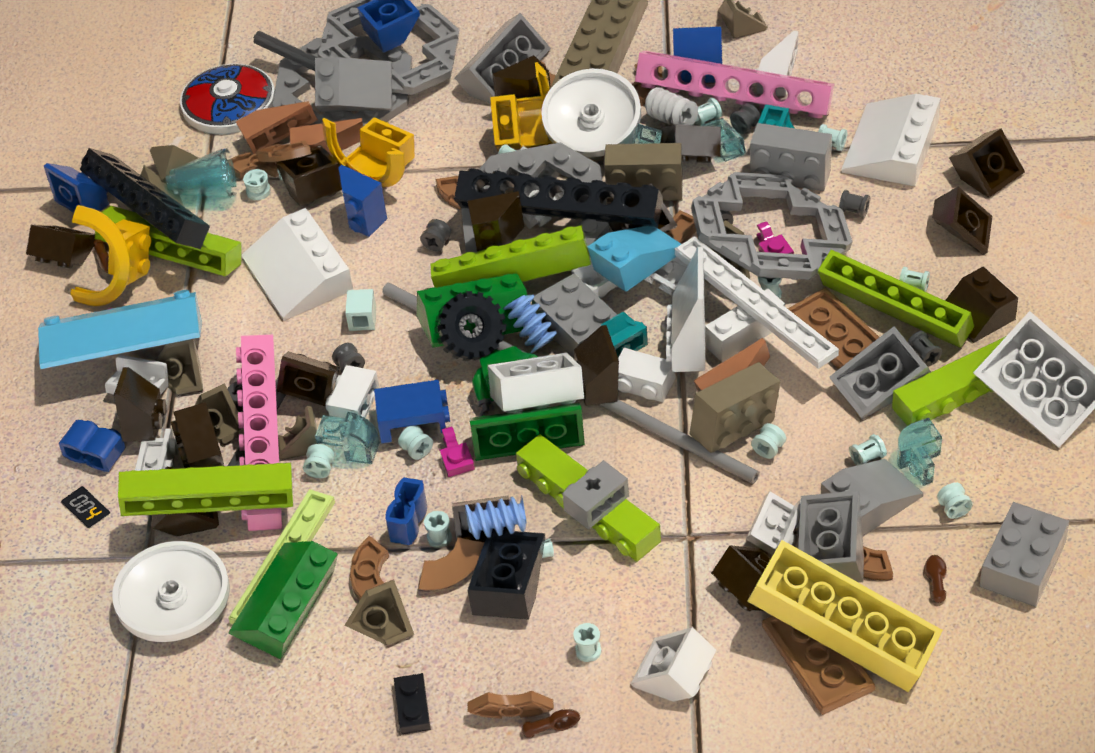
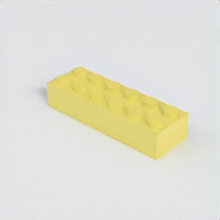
[748,540,943,692]

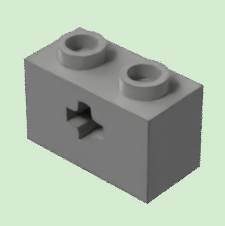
[562,460,629,530]

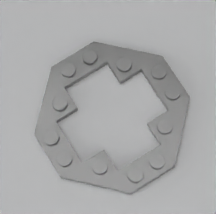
[318,0,459,95]
[272,36,413,126]
[461,142,610,253]
[691,172,853,280]

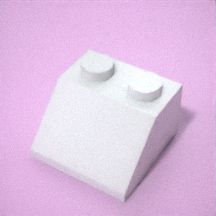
[630,627,716,702]

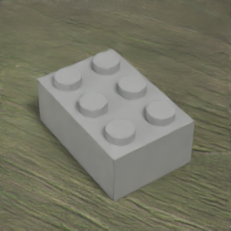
[750,123,832,191]
[532,273,617,359]
[980,502,1069,607]

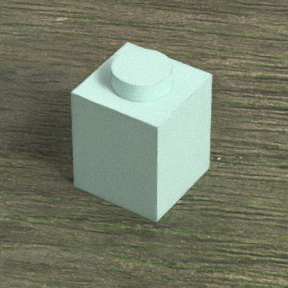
[345,289,376,331]

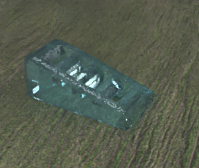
[702,118,746,162]

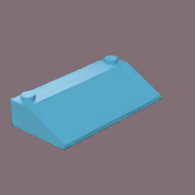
[38,290,202,369]

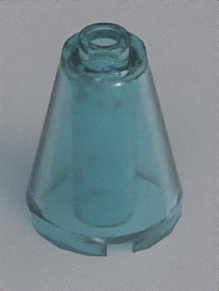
[166,148,237,198]

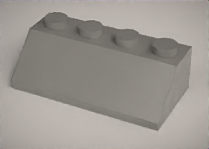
[454,13,551,103]

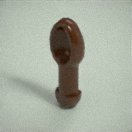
[93,240,109,273]
[925,555,947,603]
[522,709,580,738]

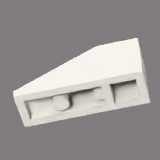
[755,31,798,97]

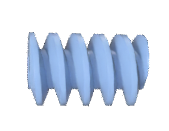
[503,294,557,354]
[465,495,527,540]

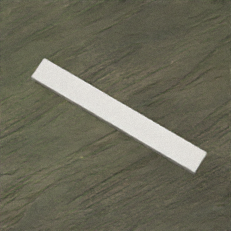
[675,236,839,369]

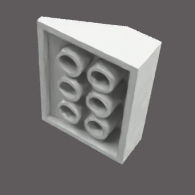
[841,94,941,186]
[241,208,353,321]
[666,247,705,372]
[973,311,1095,448]

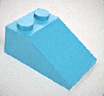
[588,226,681,292]

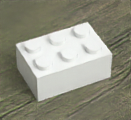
[488,353,584,413]

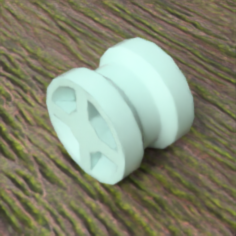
[243,169,271,200]
[751,423,786,459]
[398,425,433,460]
[303,444,334,478]
[937,482,973,519]

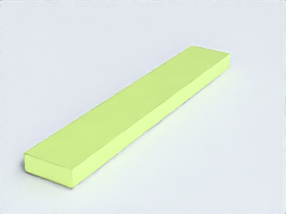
[228,489,335,624]

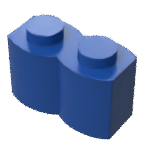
[58,420,126,472]
[385,477,427,545]

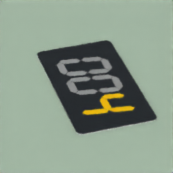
[61,486,110,528]

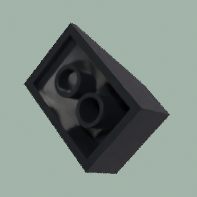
[467,530,545,620]

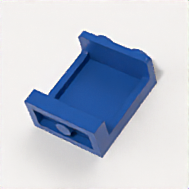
[374,379,450,444]

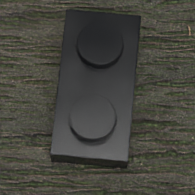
[393,673,431,735]

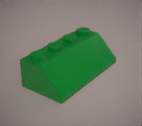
[416,273,527,348]
[470,403,585,461]
[229,541,338,660]

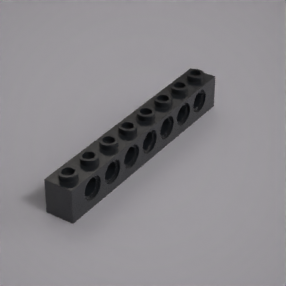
[80,148,210,249]
[454,168,663,227]

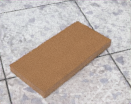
[788,287,879,369]
[762,616,875,715]

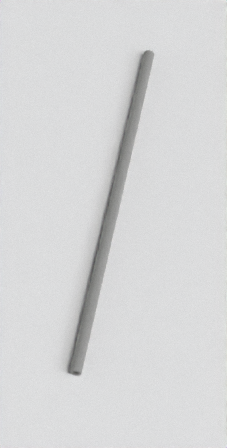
[382,282,760,484]

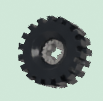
[435,291,506,361]

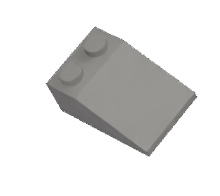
[315,57,392,112]
[829,326,931,419]
[821,459,923,537]
[798,490,864,582]

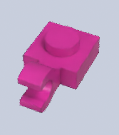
[756,221,794,254]
[440,427,475,477]

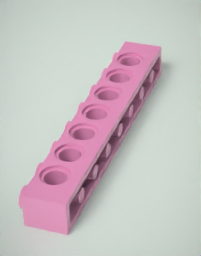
[635,50,834,118]
[236,334,282,531]

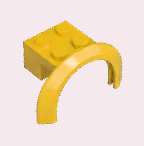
[490,62,553,151]
[322,117,415,188]
[70,205,151,306]

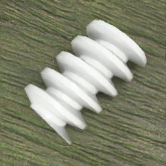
[645,87,698,126]

